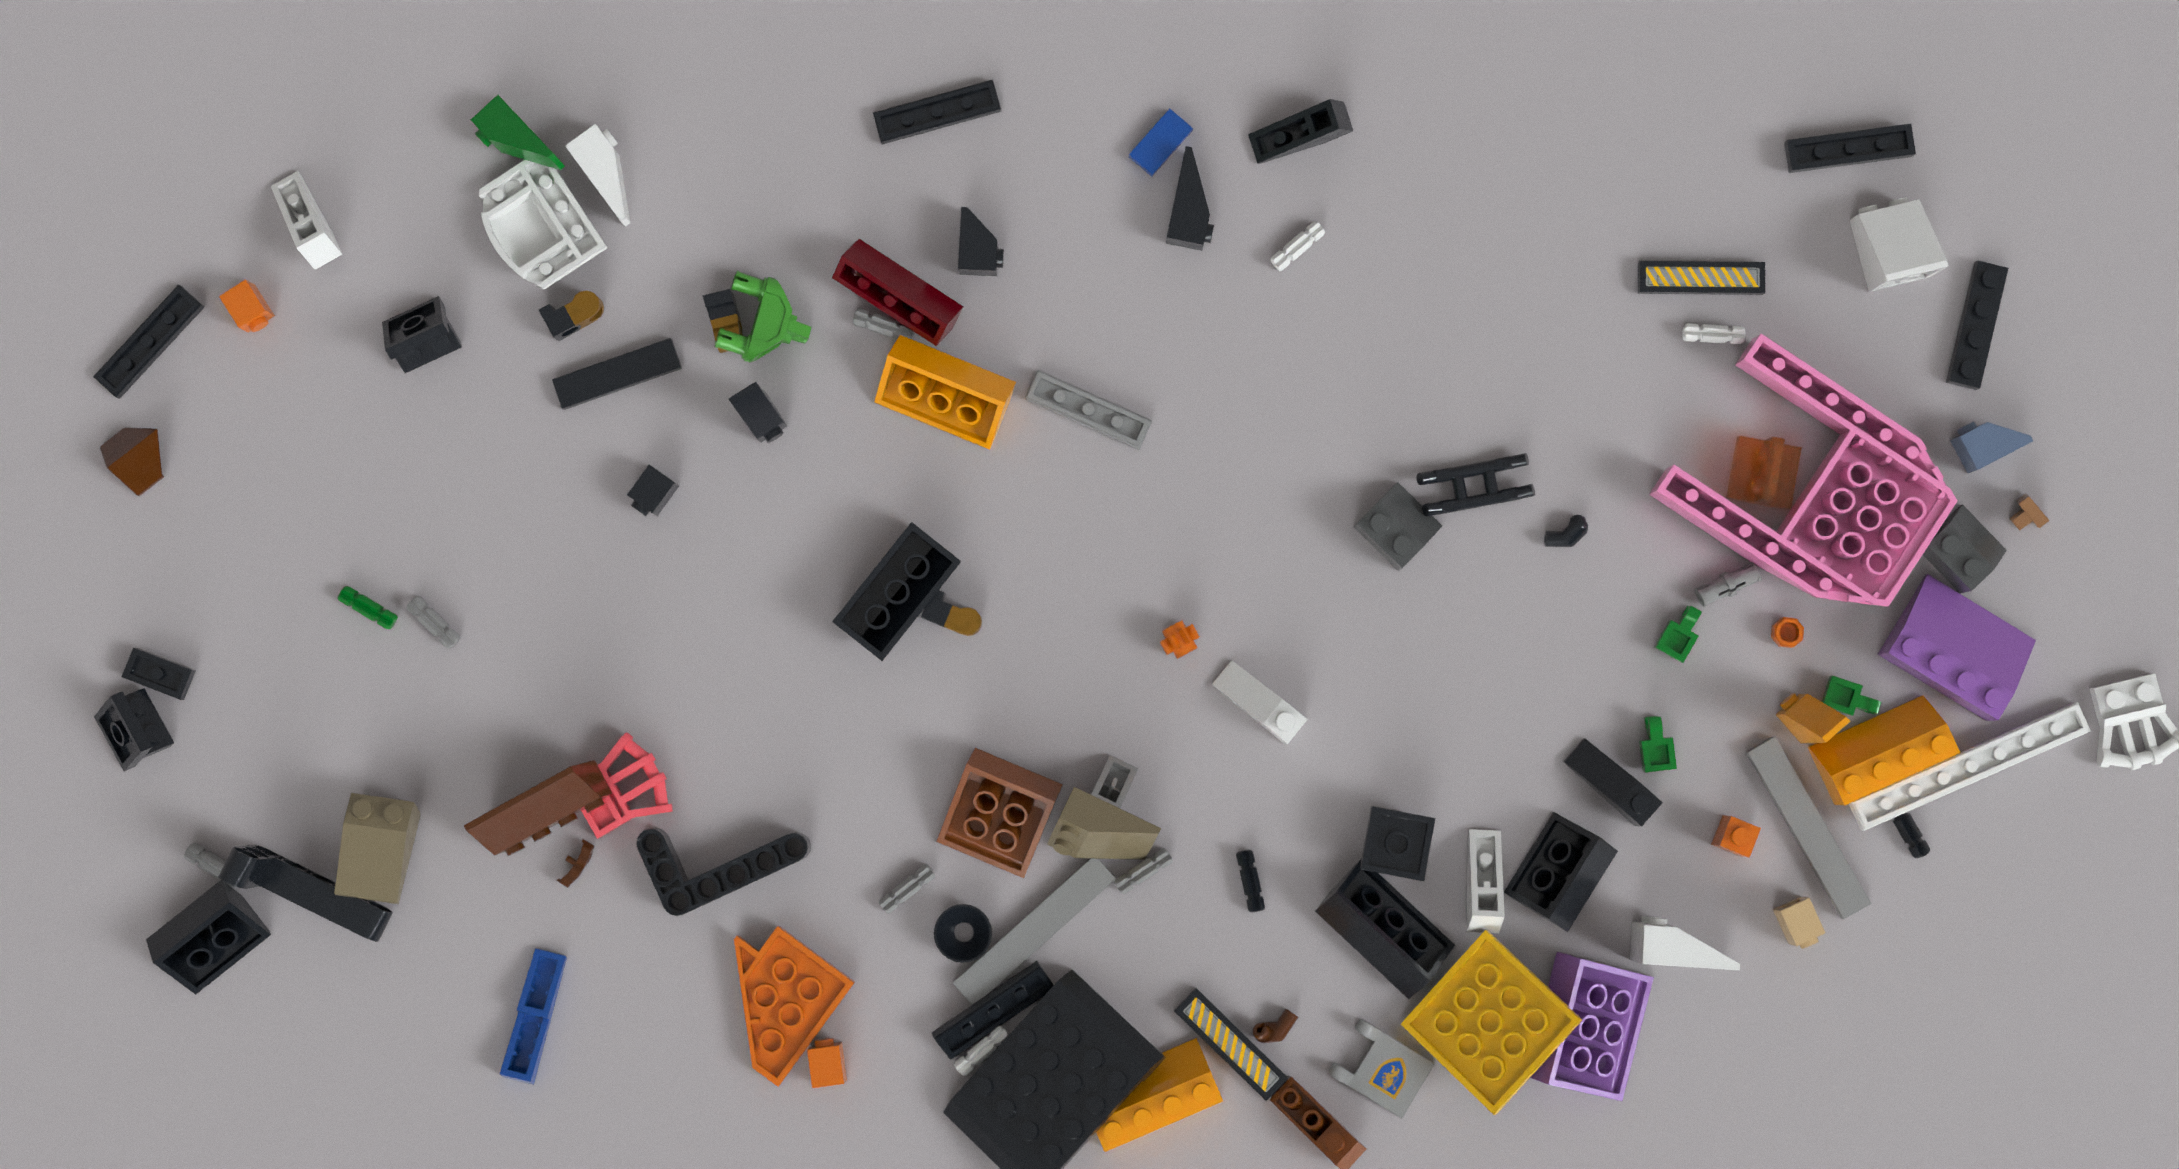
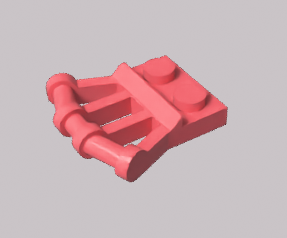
[581,732,673,839]

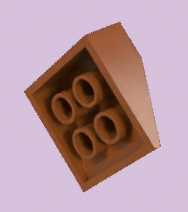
[936,748,1063,878]

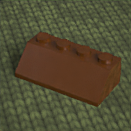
[464,760,612,856]

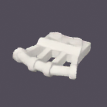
[2089,673,2179,771]

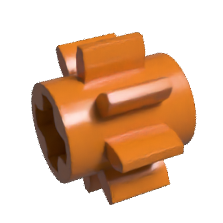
[1160,620,1200,659]

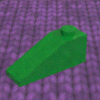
[470,95,565,170]

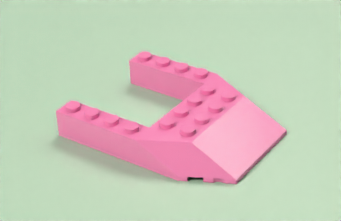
[1649,334,1958,607]

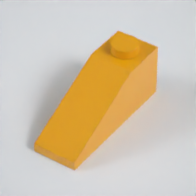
[1776,693,1850,743]

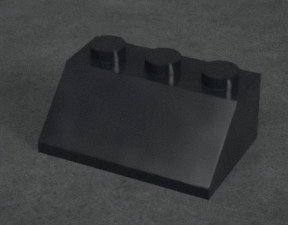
[1504,812,1618,932]
[146,880,271,995]

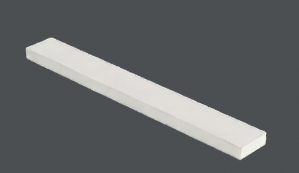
[1849,702,2091,831]

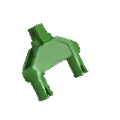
[714,270,812,363]

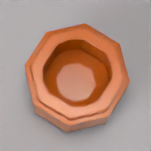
[1771,617,1804,648]

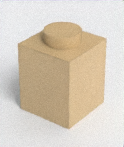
[1773,896,1825,949]

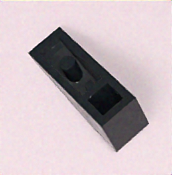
[1248,99,1353,164]
[1166,146,1214,251]
[729,382,787,443]
[1563,738,1663,827]

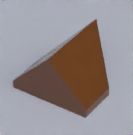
[100,428,164,496]

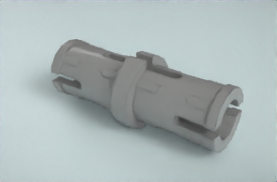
[1695,562,1762,607]

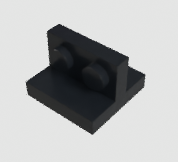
[382,296,462,373]
[94,688,174,771]
[1360,806,1436,881]

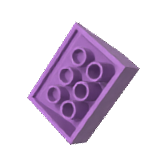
[1877,574,2036,721]
[1530,952,1654,1101]

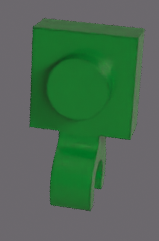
[1654,605,1702,663]
[1821,675,1882,716]
[1639,716,1677,773]

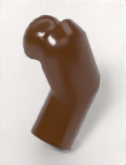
[1253,1008,1299,1043]

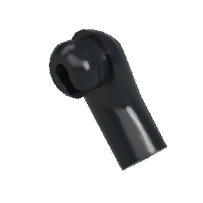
[1544,515,1588,547]

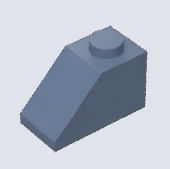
[1950,421,2033,473]

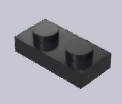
[121,648,196,700]

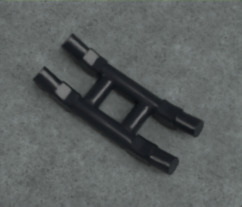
[1416,453,1535,516]

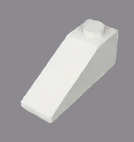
[565,124,631,227]
[271,171,342,269]
[1212,660,1308,744]
[1466,829,1505,934]

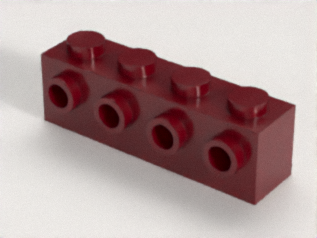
[832,239,964,346]

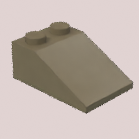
[1047,787,1161,860]
[334,793,421,904]

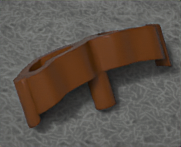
[556,839,595,888]

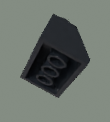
[832,522,961,661]
[1315,858,1455,999]

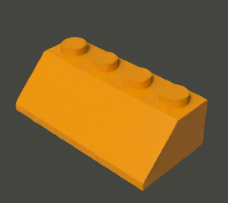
[874,335,1016,450]
[1807,695,1961,806]
[1096,1037,1223,1152]

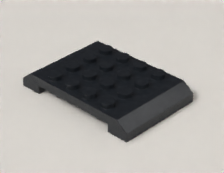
[943,970,1166,1169]

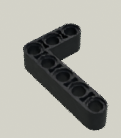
[636,828,811,916]
[218,845,393,942]

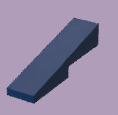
[500,948,567,1085]

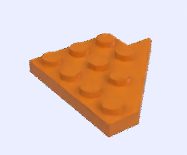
[734,925,855,1087]

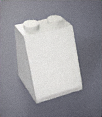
[1850,197,1949,292]

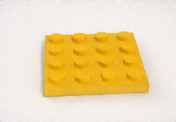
[1401,930,1583,1115]

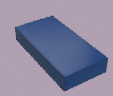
[1129,108,1193,177]

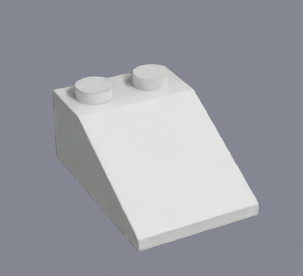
[1630,916,1740,970]

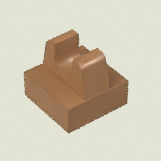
[2010,493,2050,530]

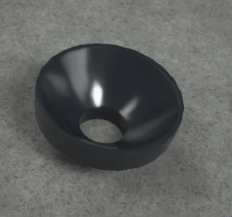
[934,904,992,963]

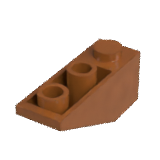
[1270,1077,1367,1169]

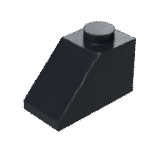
[958,207,1004,276]

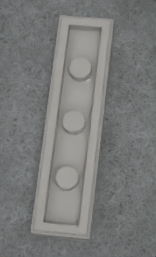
[1025,370,1152,450]

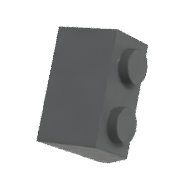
[1354,482,1442,571]
[1923,504,2007,593]

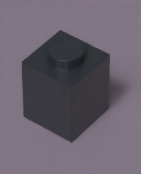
[627,465,679,516]

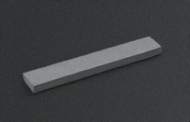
[1745,737,1872,919]
[953,858,1116,1005]

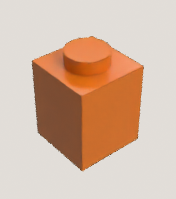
[219,279,275,333]
[1711,815,1761,858]
[807,1038,847,1088]

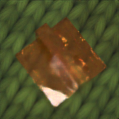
[1726,436,1802,510]

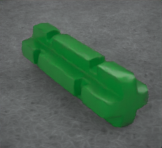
[338,586,398,629]

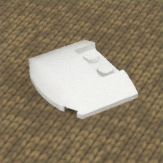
[479,160,607,290]

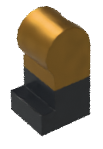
[702,289,743,353]
[539,291,604,341]
[921,590,982,636]

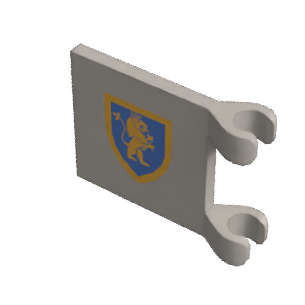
[1329,1019,1435,1119]

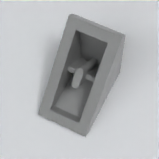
[1091,755,1138,808]

